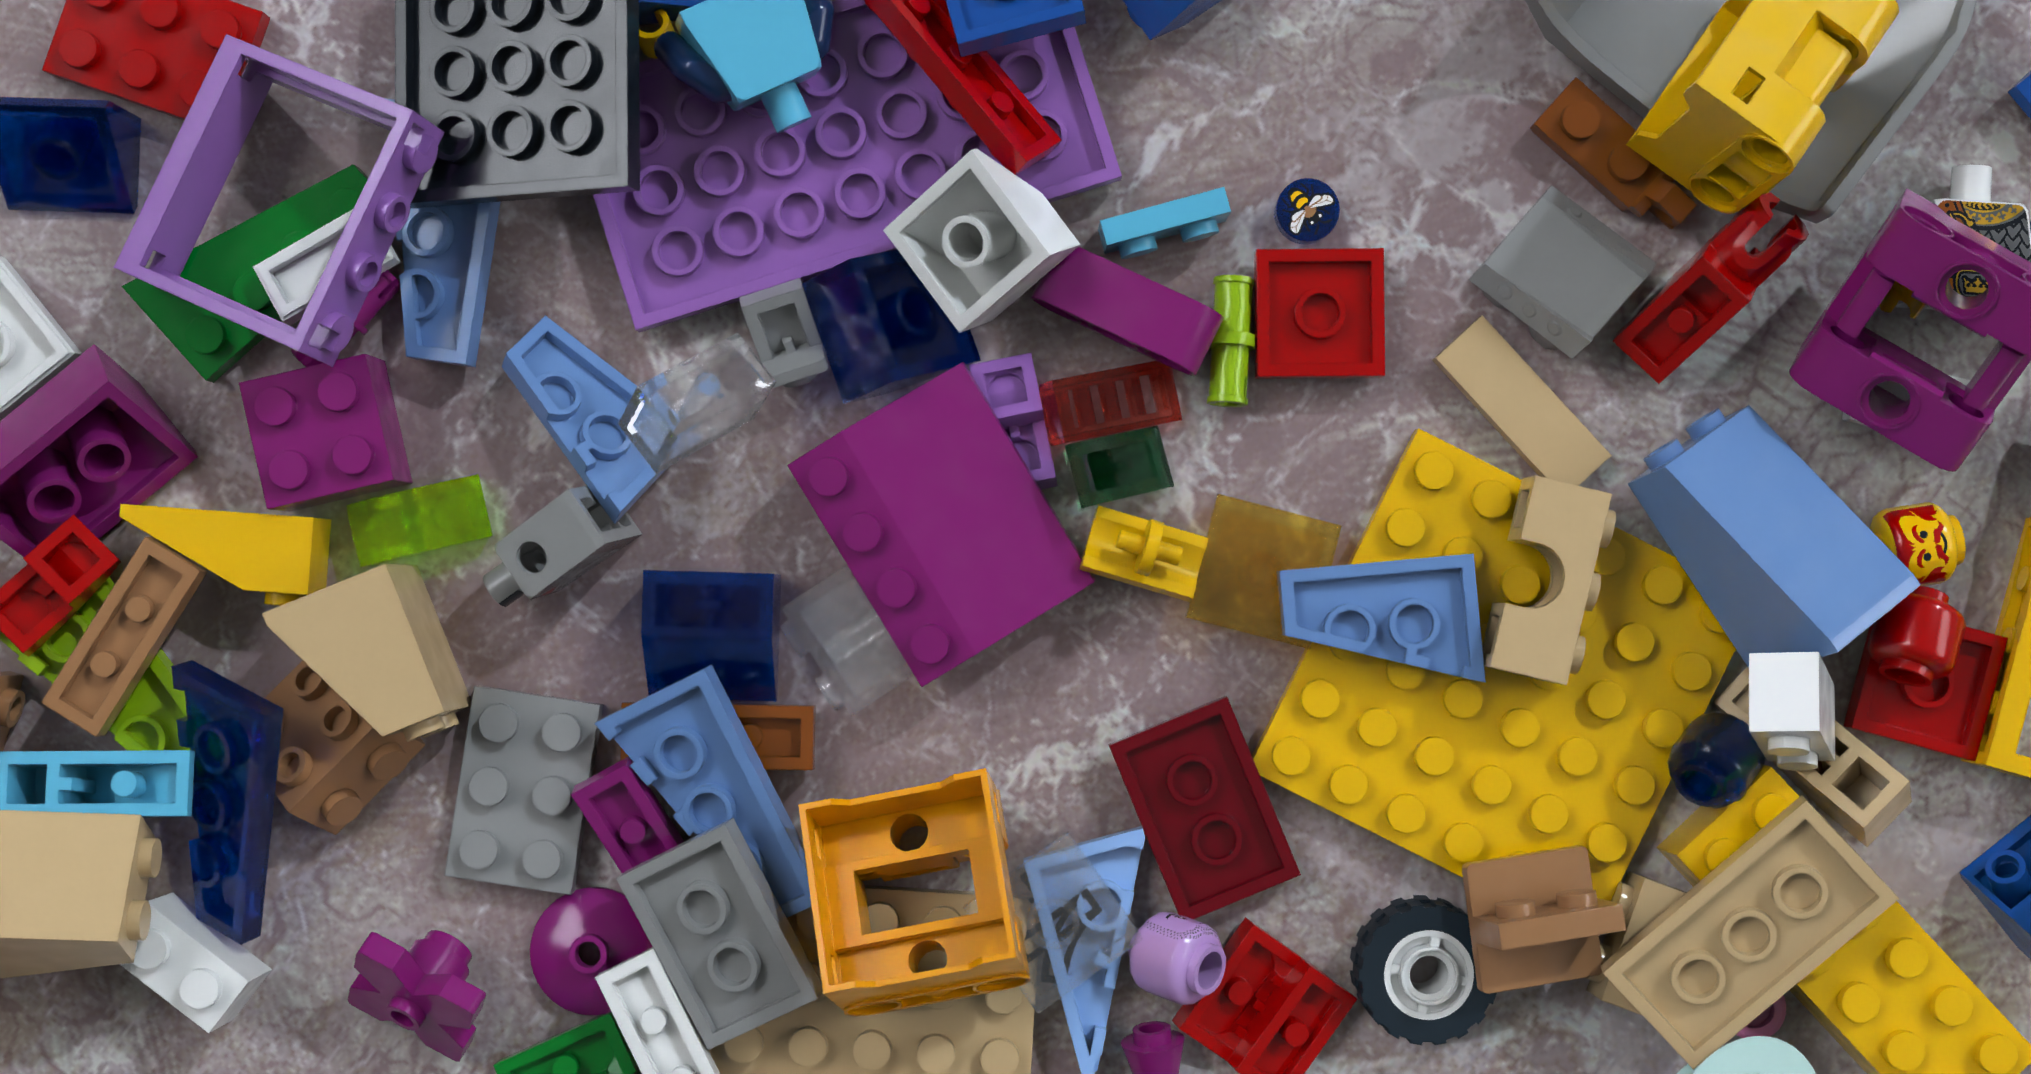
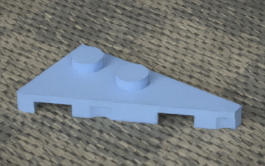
[1023,826,1145,1074]

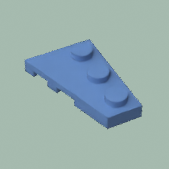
[502,315,696,524]
[1277,553,1486,683]

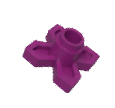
[348,930,486,1062]

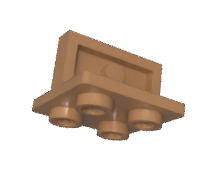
[1462,845,1626,994]

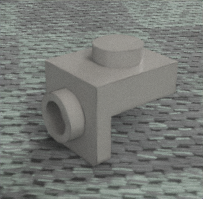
[739,278,828,388]

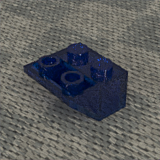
[641,570,781,702]

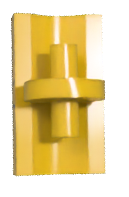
[1079,505,1209,602]

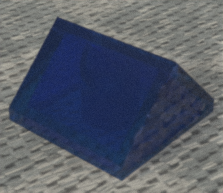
[0,97,141,214]

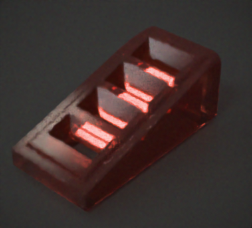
[1039,361,1182,446]

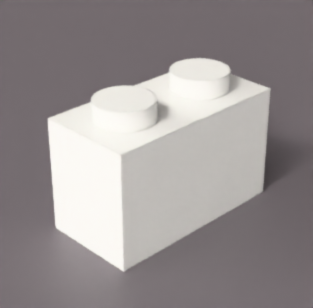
[1749,652,1835,771]
[120,892,272,1033]

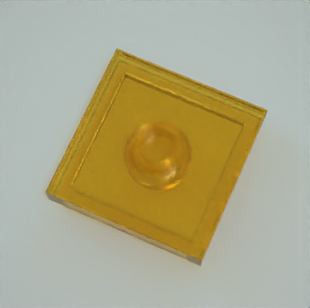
[1185,494,1342,649]

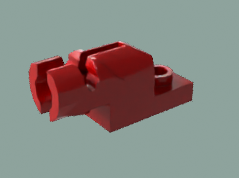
[1613,191,1809,384]

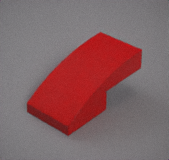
[0,514,121,657]

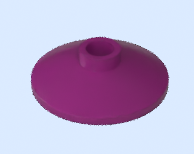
[530,887,652,1015]

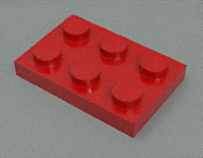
[42,0,270,120]

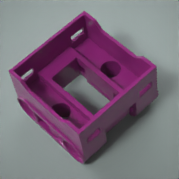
[1789,188,2031,472]

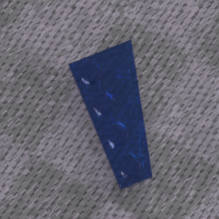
[171,660,284,945]

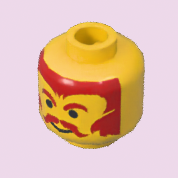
[1869,502,1966,586]

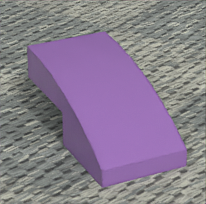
[969,353,1058,490]

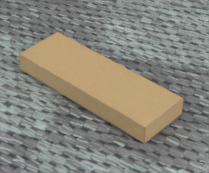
[1432,315,1612,486]

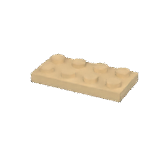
[1601,795,1899,1070]

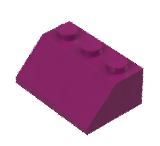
[0,344,198,557]

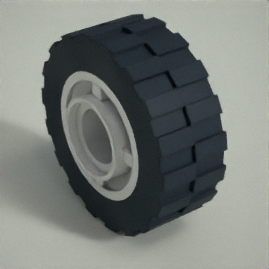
[1350,895,1497,1045]

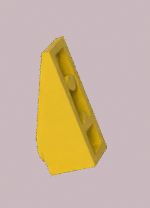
[119,504,332,606]

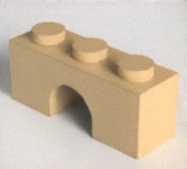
[1482,475,1616,685]

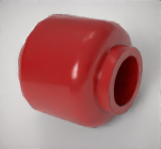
[1868,586,1966,687]

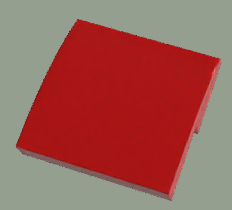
[1172,917,1357,1074]

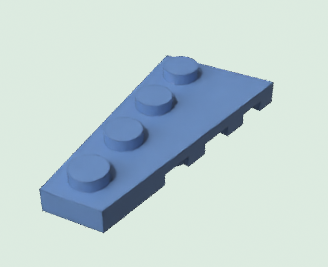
[385,98,501,368]
[594,664,811,918]

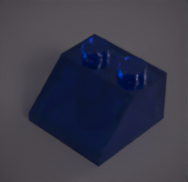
[802,250,981,404]

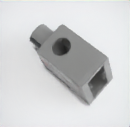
[483,486,642,607]

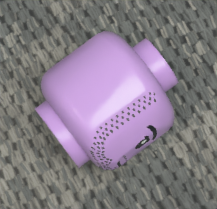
[1128,912,1226,1005]

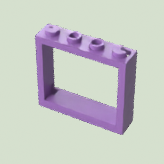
[114,34,444,367]

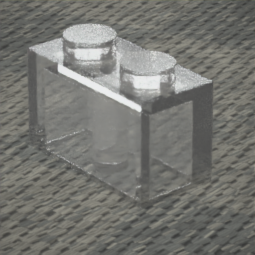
[618,332,776,474]
[780,565,914,716]

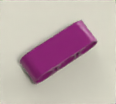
[1031,247,1224,376]

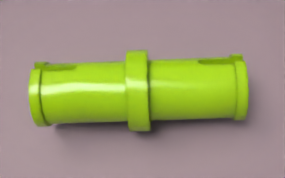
[1207,275,1256,407]

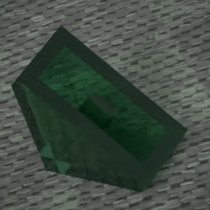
[1063,425,1174,512]

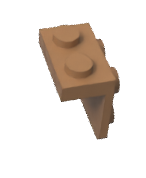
[236,660,425,835]

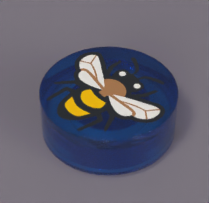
[1274,178,1340,245]

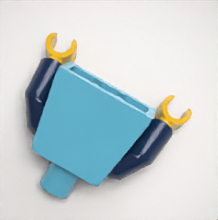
[639,0,834,133]

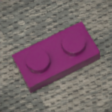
[571,756,684,873]

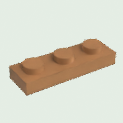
[41,537,208,737]

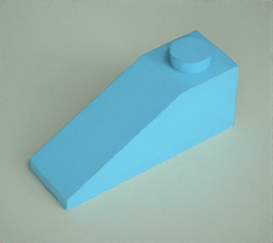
[0,750,195,818]

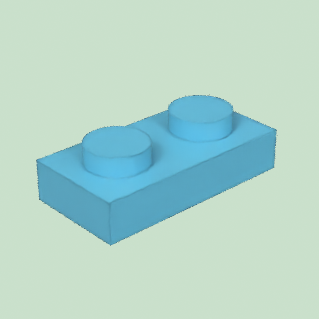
[1098,187,1231,259]

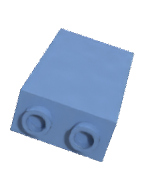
[1628,405,1921,668]

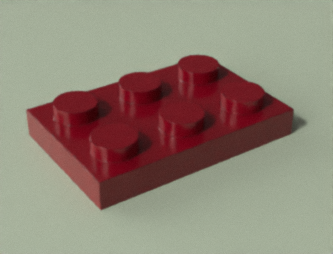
[1108,696,1301,919]

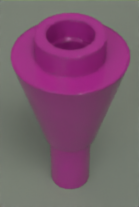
[1121,1021,1185,1074]

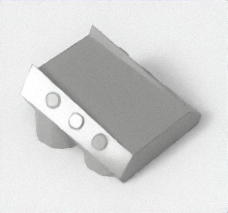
[1469,185,1656,359]

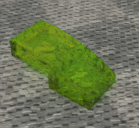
[345,474,493,568]

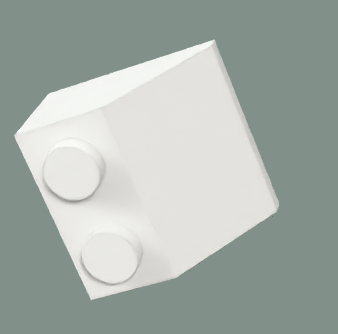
[883,148,1081,333]

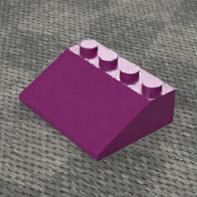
[787,362,1096,687]

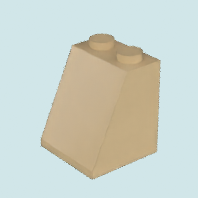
[262,564,472,742]
[0,810,162,978]

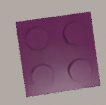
[239,354,413,512]

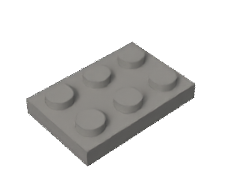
[444,685,604,895]
[616,818,823,1050]

